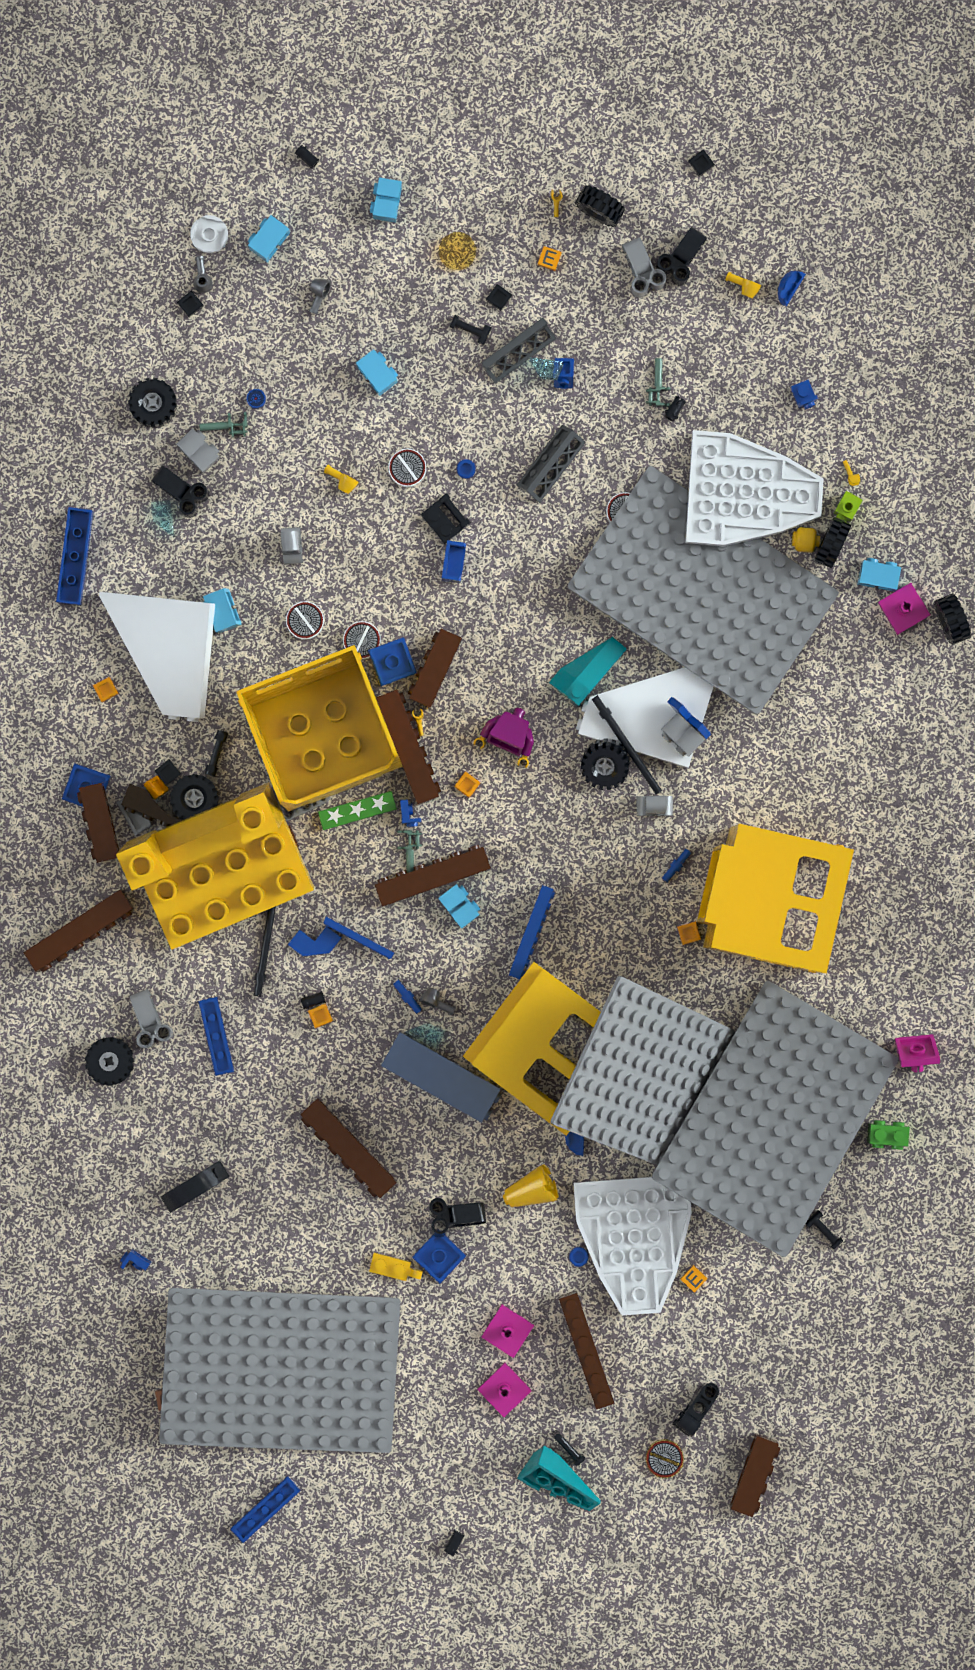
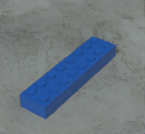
[56,507,94,606]
[509,885,555,979]

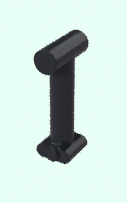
[450,315,491,345]
[805,1210,843,1250]
[552,1430,585,1466]

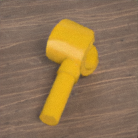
[550,189,563,217]
[843,460,860,486]
[412,708,424,736]

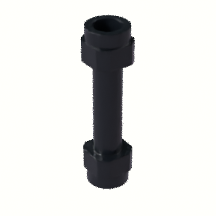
[204,730,228,777]

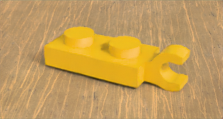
[369,1252,423,1281]

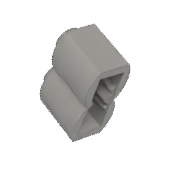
[176,428,220,473]
[661,713,705,757]

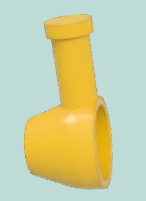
[725,272,762,299]
[324,464,359,494]

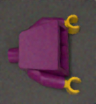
[473,708,534,768]

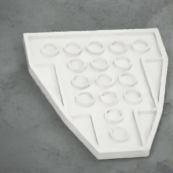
[685,430,823,547]
[573,1177,692,1315]

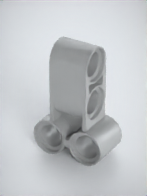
[622,237,666,298]
[280,527,303,565]
[636,796,673,816]
[130,989,174,1048]

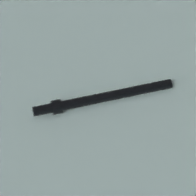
[591,695,662,795]
[254,906,276,997]

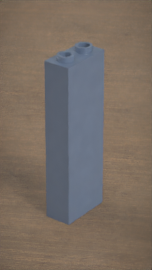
[381,1032,502,1123]

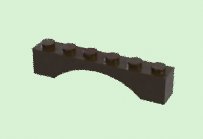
[121,783,182,827]

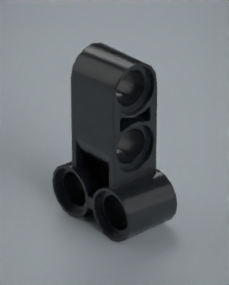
[656,227,707,286]
[151,465,209,518]
[429,1198,486,1237]
[672,1383,719,1437]

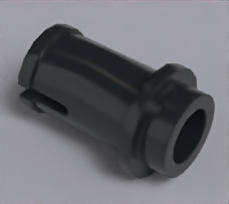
[295,145,319,169]
[664,396,686,422]
[300,991,326,1010]
[444,1530,465,1556]

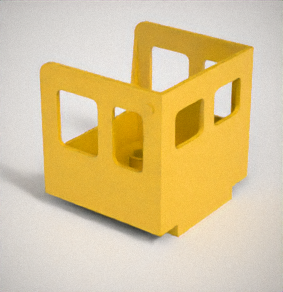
[236,645,403,812]
[697,824,854,974]
[462,962,601,1136]

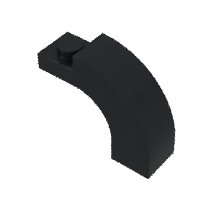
[160,1160,230,1213]

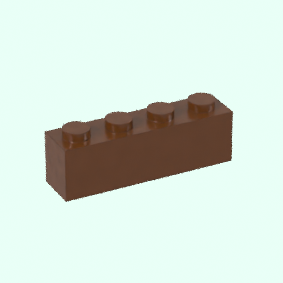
[408,629,462,709]
[77,783,119,863]
[729,1433,780,1517]

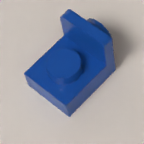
[554,358,574,389]
[790,380,818,410]
[400,800,422,827]
[120,1249,152,1271]

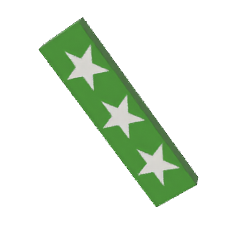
[318,791,397,830]

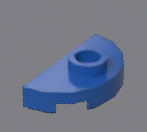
[778,270,806,307]
[565,1132,584,1156]

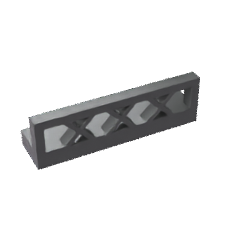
[482,318,556,384]
[517,425,586,503]

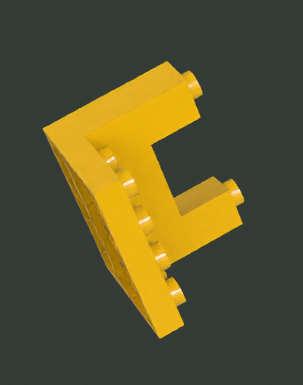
[116,782,314,950]

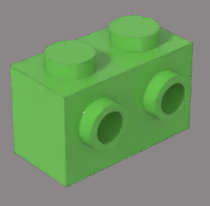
[867,1120,910,1150]

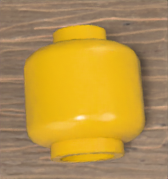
[792,527,820,553]

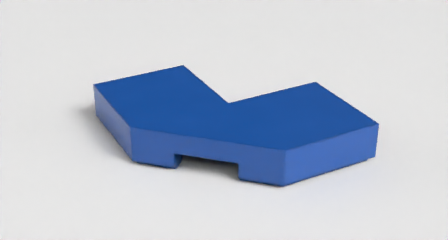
[667,697,711,739]
[288,926,341,956]

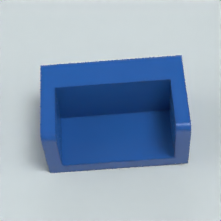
[442,540,466,583]

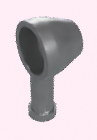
[193,256,213,293]
[309,279,331,314]
[419,987,456,1015]

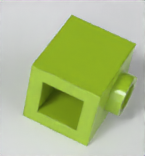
[834,491,863,522]

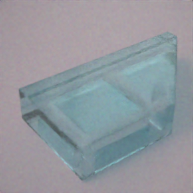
[530,357,563,380]
[151,500,175,536]
[405,1023,445,1049]

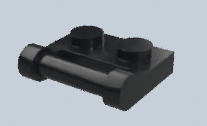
[420,493,471,545]

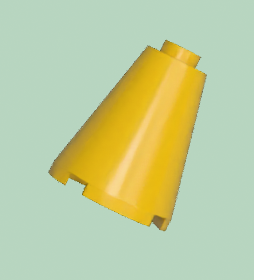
[503,1164,559,1208]

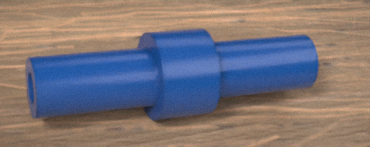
[662,849,691,883]
[393,979,422,1014]

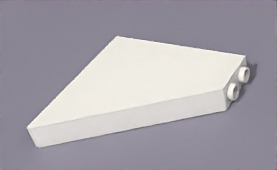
[99,592,215,722]
[576,667,714,769]

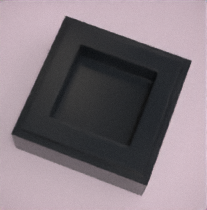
[688,149,715,177]
[486,284,512,311]
[177,290,204,318]
[154,759,181,786]

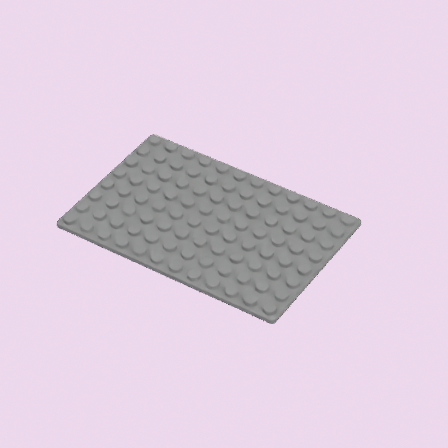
[567,466,839,714]
[551,976,736,1165]
[652,981,898,1257]
[159,1288,400,1453]

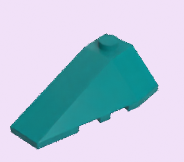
[549,637,627,707]
[517,1446,601,1511]

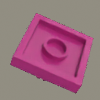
[877,583,930,635]
[895,1034,940,1073]
[481,1304,534,1358]
[477,1362,532,1417]

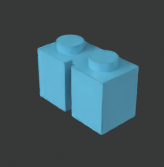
[370,177,402,223]
[248,215,290,263]
[356,349,398,396]
[857,558,901,592]
[203,588,242,633]
[438,884,480,929]

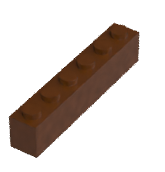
[376,689,441,805]
[375,845,491,907]
[23,889,135,973]
[300,1098,397,1198]
[558,1291,615,1410]

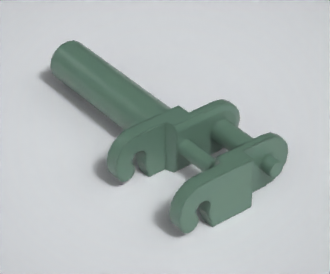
[646,358,671,407]
[199,412,248,437]
[397,830,422,873]

